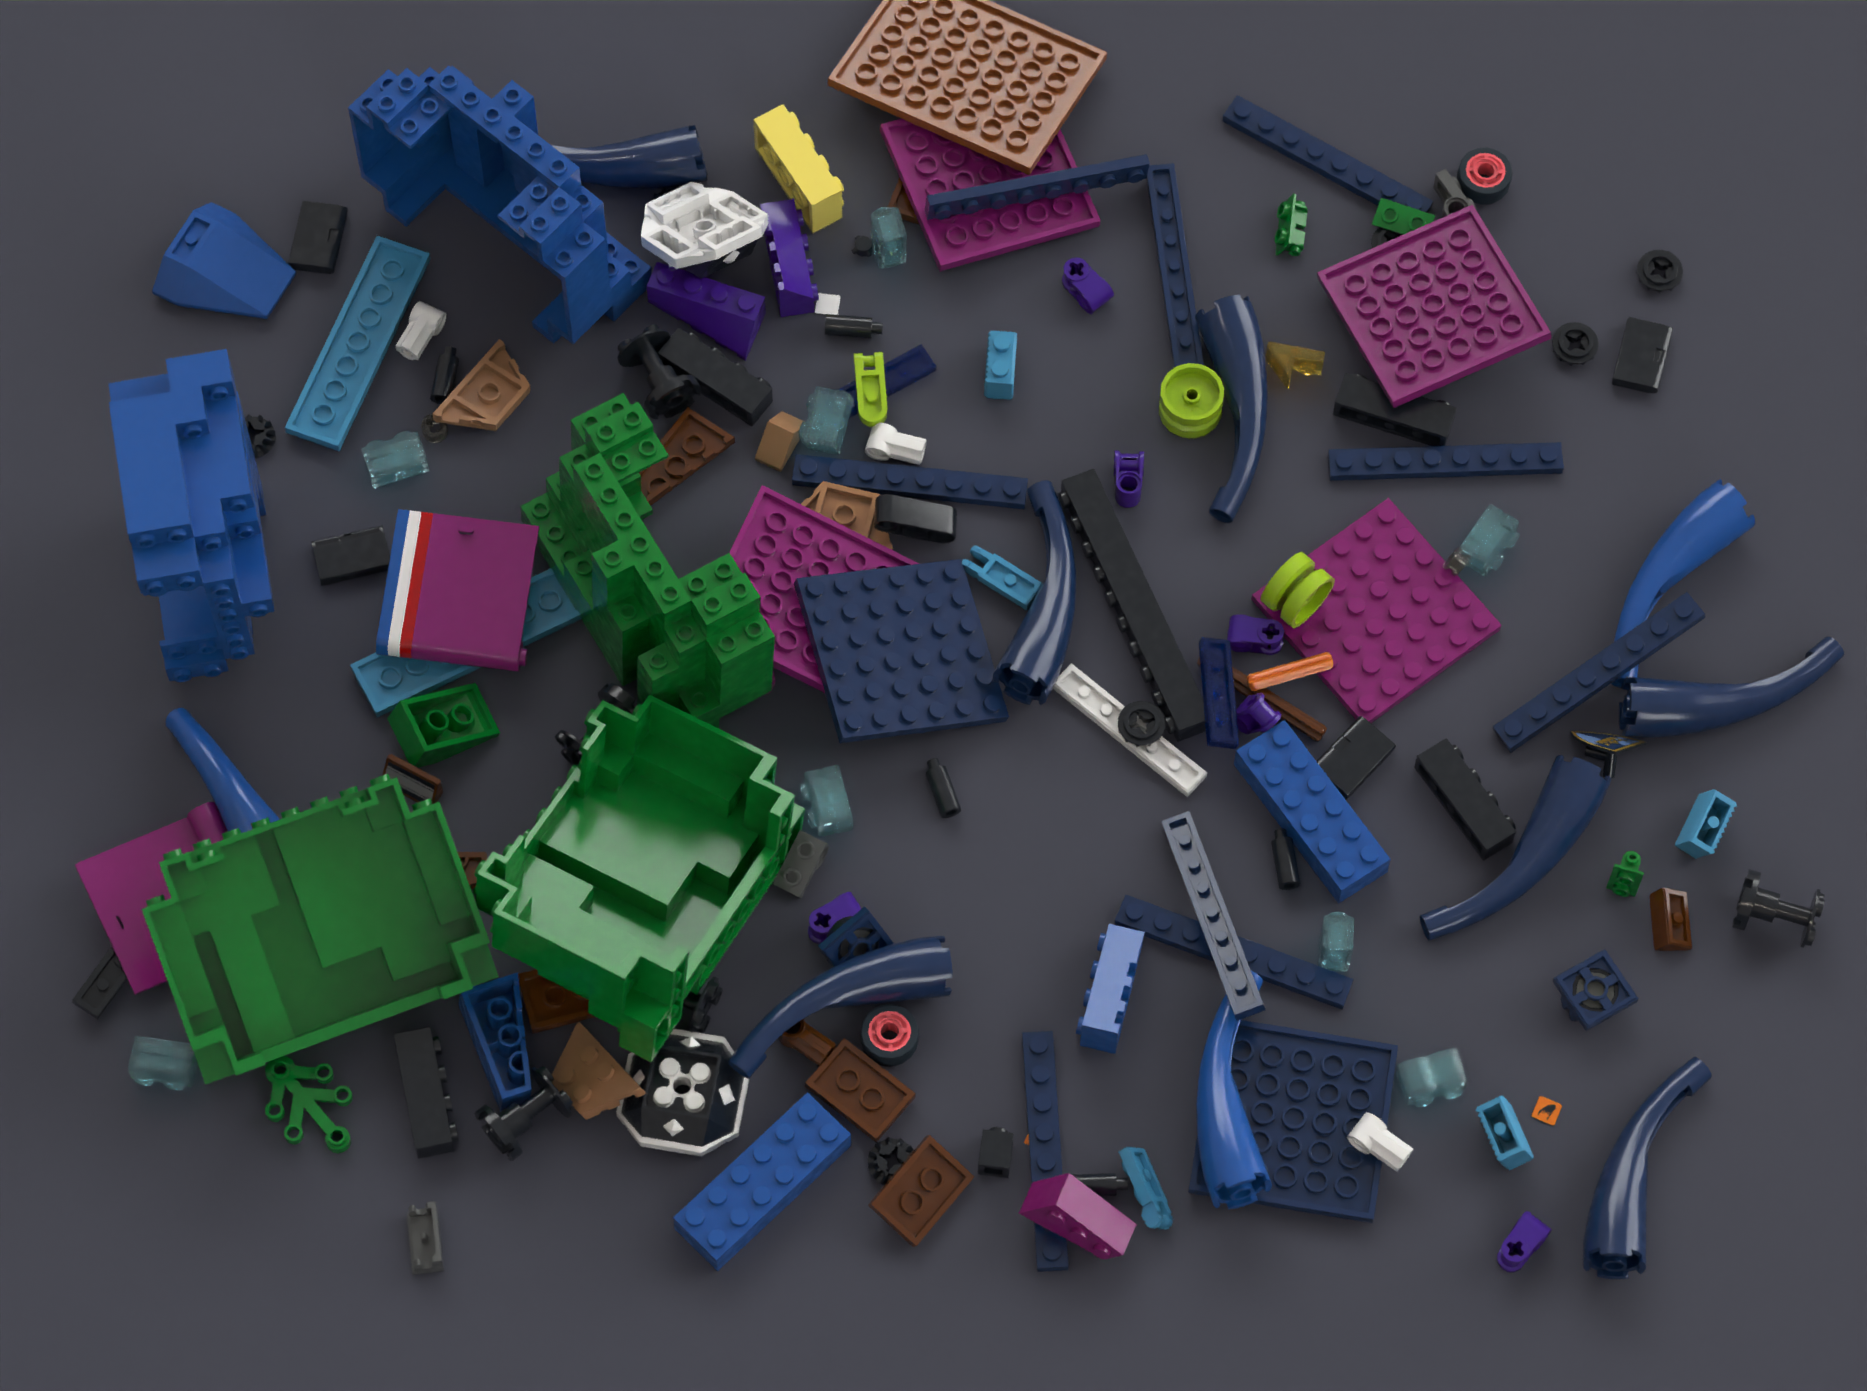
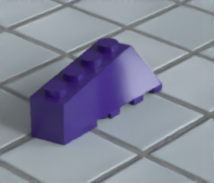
[760,199,819,318]
[647,262,766,361]

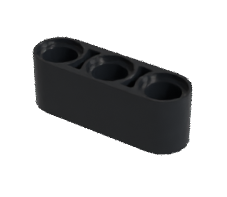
[874,494,957,543]

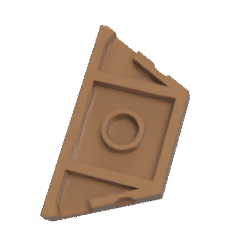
[433,339,530,431]
[801,481,893,550]
[552,1022,646,1120]

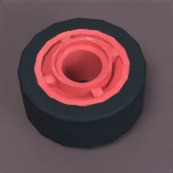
[1457,147,1513,205]
[860,1004,919,1066]

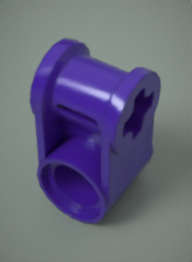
[1062,257,1114,314]
[1114,450,1144,508]
[1226,615,1284,655]
[1230,692,1282,734]
[808,892,862,944]
[1497,1211,1552,1272]

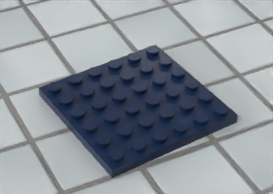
[794,559,1009,743]
[1188,1020,1398,1223]

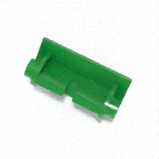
[1274,194,1308,256]
[1372,198,1436,235]
[1606,851,1644,897]

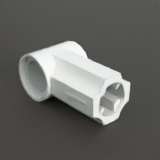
[395,301,447,361]
[865,422,927,465]
[1347,1112,1413,1172]

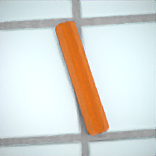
[1247,652,1333,691]

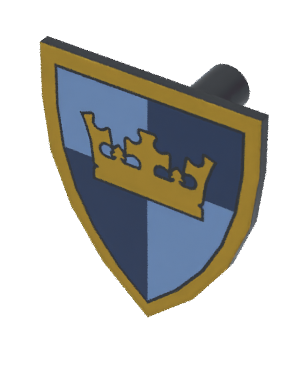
[1571,731,1646,778]

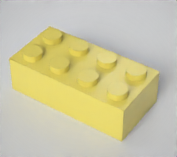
[754,104,844,233]

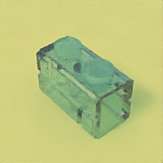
[871,207,907,269]
[799,386,854,455]
[361,431,429,488]
[1456,504,1520,576]
[800,765,853,837]
[1318,912,1354,972]
[128,1036,198,1090]

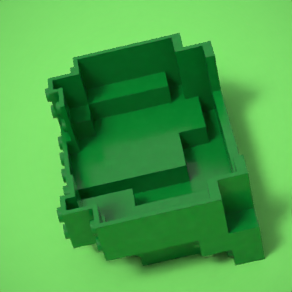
[520,393,775,729]
[474,695,805,1062]
[142,774,499,1085]

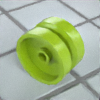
[1158,363,1224,438]
[1260,551,1335,628]

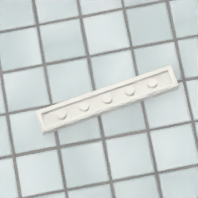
[1053,663,1207,797]

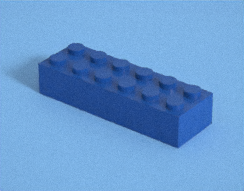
[1234,720,1391,904]
[673,1092,851,1271]

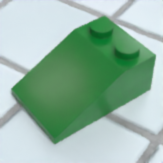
[387,683,500,768]

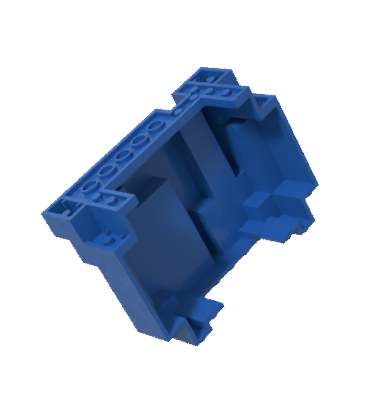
[348,65,652,344]
[108,349,275,682]

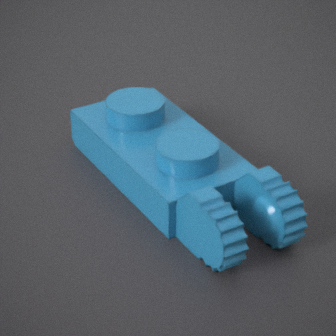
[961,545,1042,610]
[1119,1147,1174,1230]

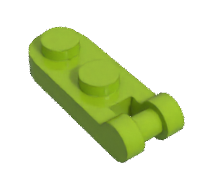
[854,352,887,427]

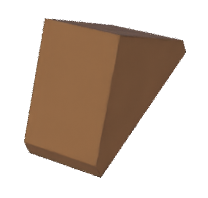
[755,411,808,472]

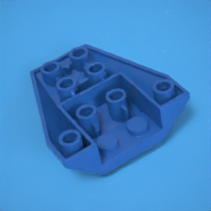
[152,202,296,319]

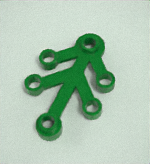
[265,1056,353,1153]

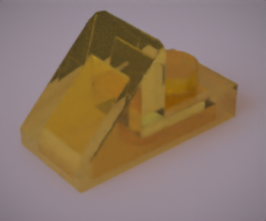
[1265,341,1325,389]

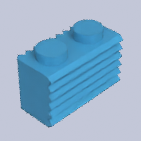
[984,331,1017,400]
[1675,789,1737,859]
[1476,1096,1534,1170]

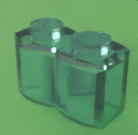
[1396,1048,1467,1107]

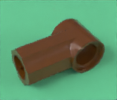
[779,1018,837,1066]

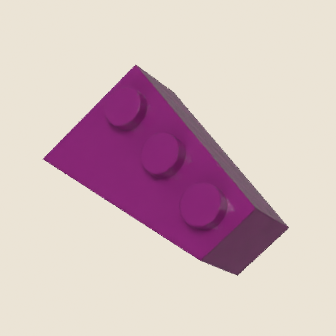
[1019,1173,1136,1260]

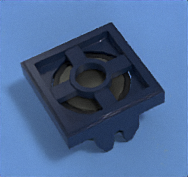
[818,906,894,967]
[1552,949,1639,1031]

